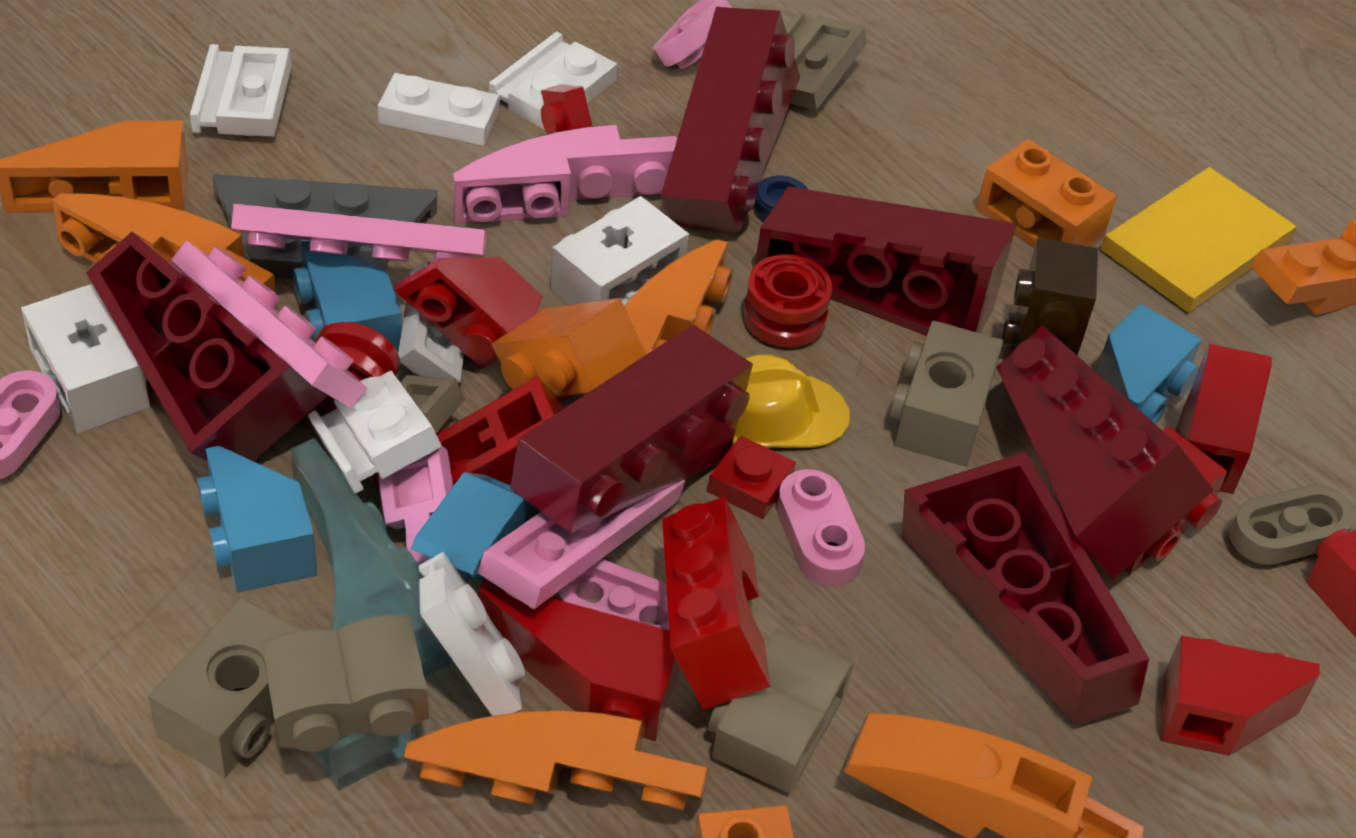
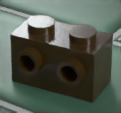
[1002,238,1098,356]

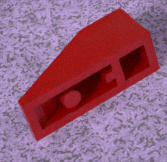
[373,376,566,507]
[478,579,680,741]

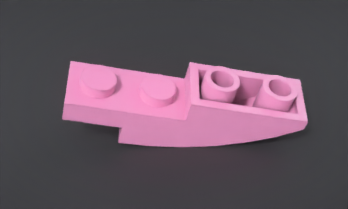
[453,125,677,224]

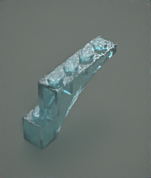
[291,438,452,791]

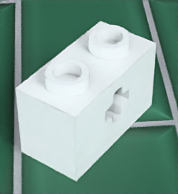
[551,196,689,306]
[21,284,150,434]

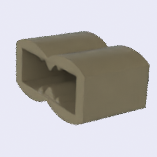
[262,615,429,752]
[708,628,854,794]

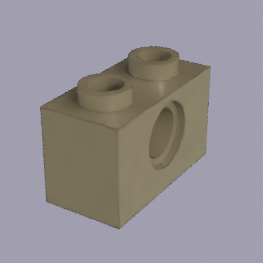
[889,320,1003,467]
[148,597,301,778]

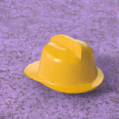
[732,354,850,448]

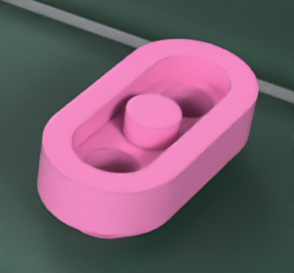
[653,0,732,69]
[0,370,61,479]
[777,469,865,586]
[556,559,669,630]

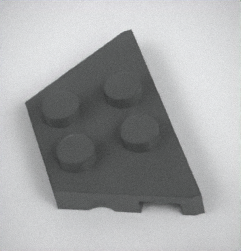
[212,174,438,279]

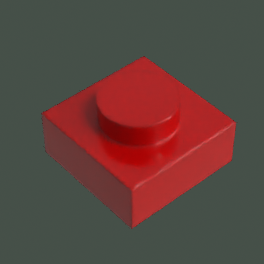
[541,84,593,135]
[707,435,796,519]

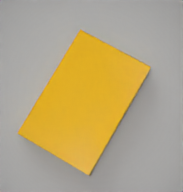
[1101,167,1297,313]

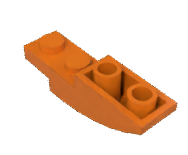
[52,193,277,309]
[1251,219,1356,315]
[624,239,733,354]
[403,710,709,810]
[843,712,1144,838]

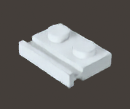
[489,31,618,130]
[190,44,292,137]
[308,371,442,494]
[419,552,525,716]

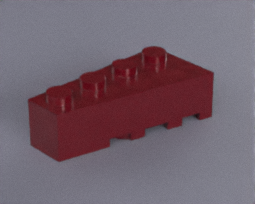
[661,7,800,233]
[755,186,1017,336]
[86,232,329,461]
[510,324,753,533]
[996,325,1214,580]
[902,452,1149,726]

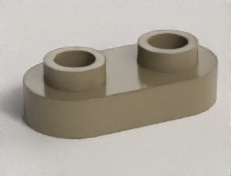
[1229,485,1356,565]

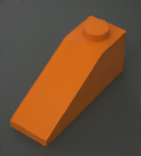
[0,120,189,213]

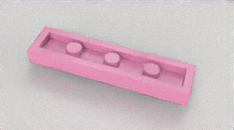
[231,204,488,262]
[171,240,367,409]
[478,480,685,609]

